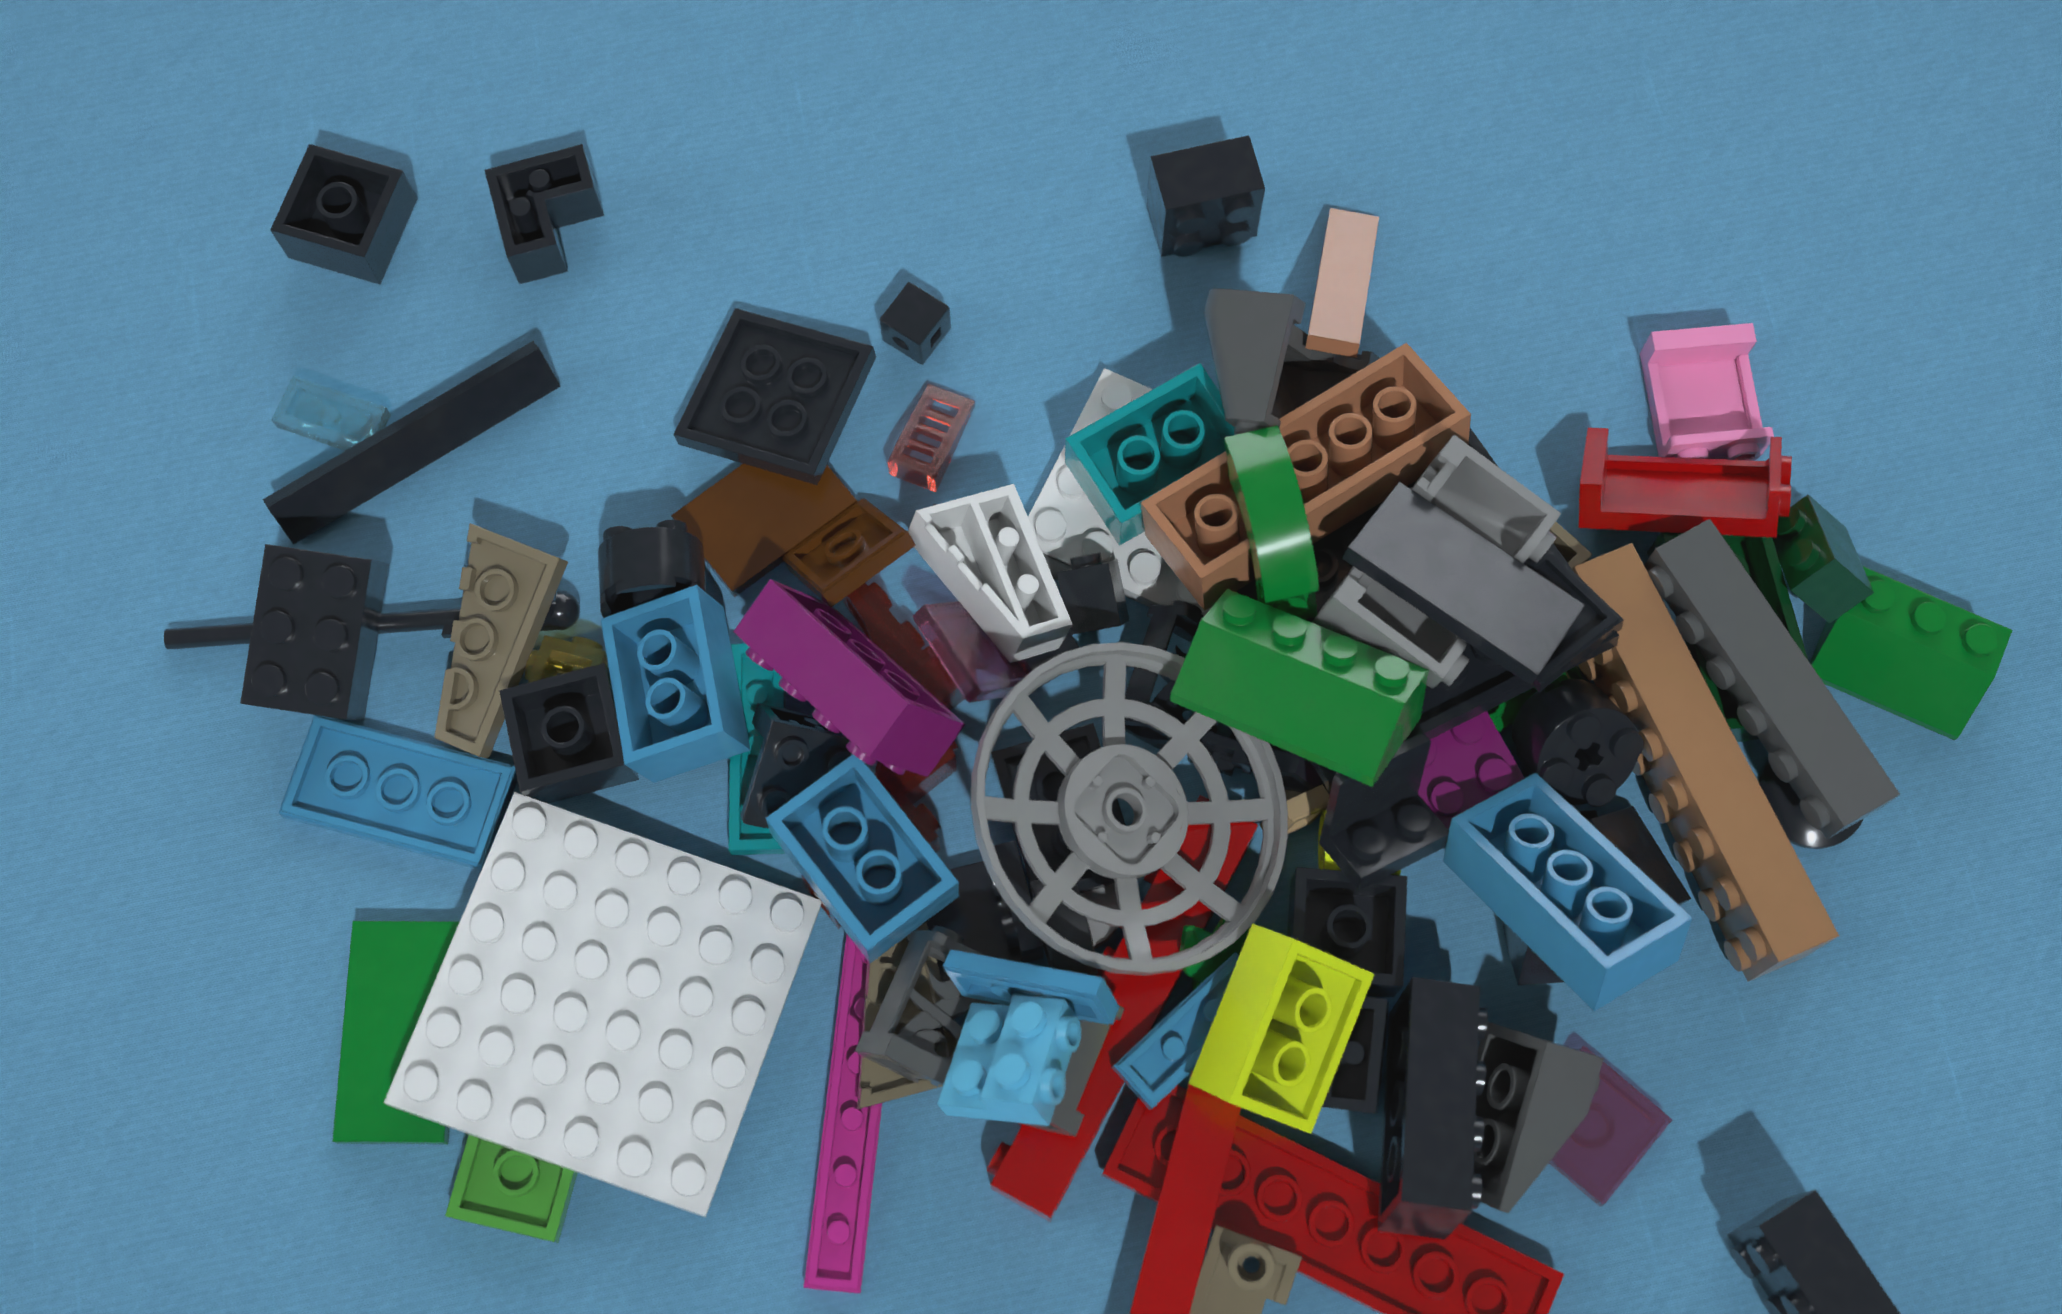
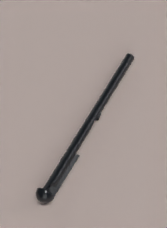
[164,590,580,650]

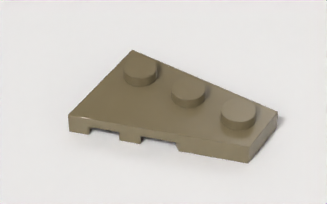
[857,922,958,1109]

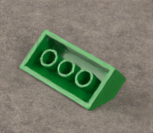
[1170,589,1429,787]

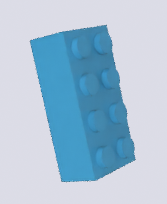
[1443,773,1692,1011]

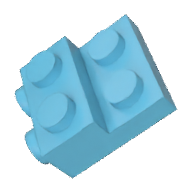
[937,995,1081,1126]

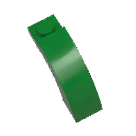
[1224,425,1319,620]

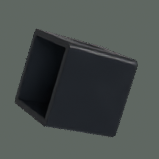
[880,282,951,365]

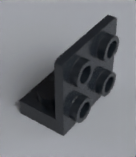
[740,703,868,829]
[1319,733,1449,891]
[926,840,1044,982]

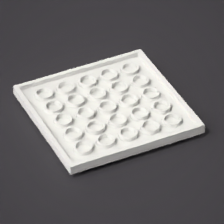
[384,792,822,1218]

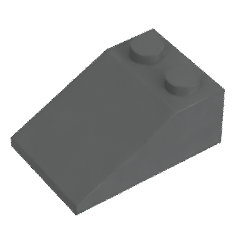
[1473,1022,1604,1213]

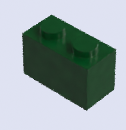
[1772,494,1874,624]

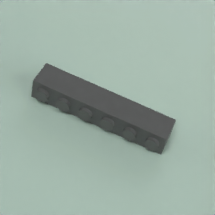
[1644,519,1900,839]

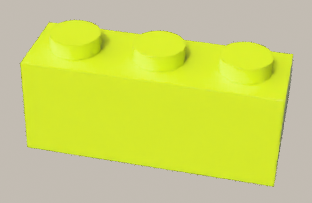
[1188,923,1374,1134]

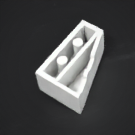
[908,484,1072,663]

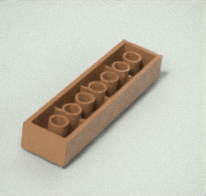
[1572,543,1839,982]

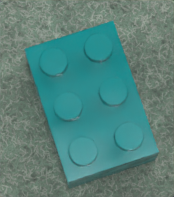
[1065,363,1235,546]

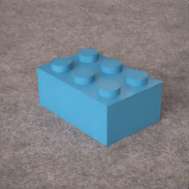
[601,585,750,783]
[766,755,959,963]

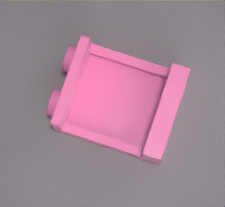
[1640,323,1774,461]

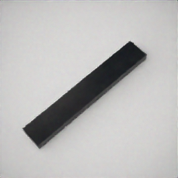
[263,341,561,545]

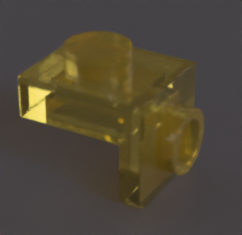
[525,635,609,683]

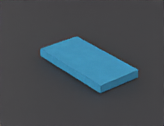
[278,715,517,870]

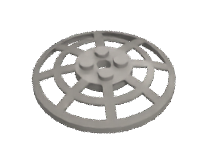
[971,642,1288,975]

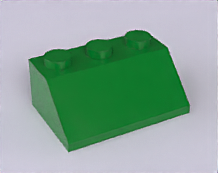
[1810,566,2013,741]

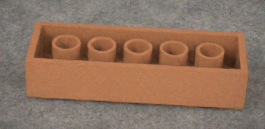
[1141,343,1471,611]

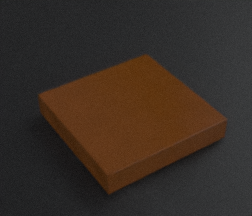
[782,498,916,607]

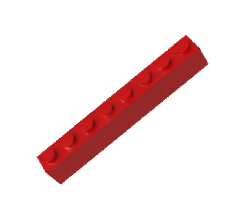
[986,795,1258,1222]

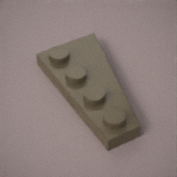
[434,523,568,759]

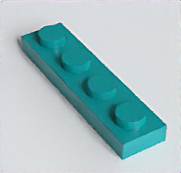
[729,644,786,855]

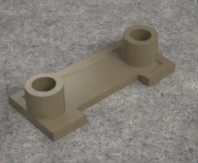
[1190,1225,1302,1314]

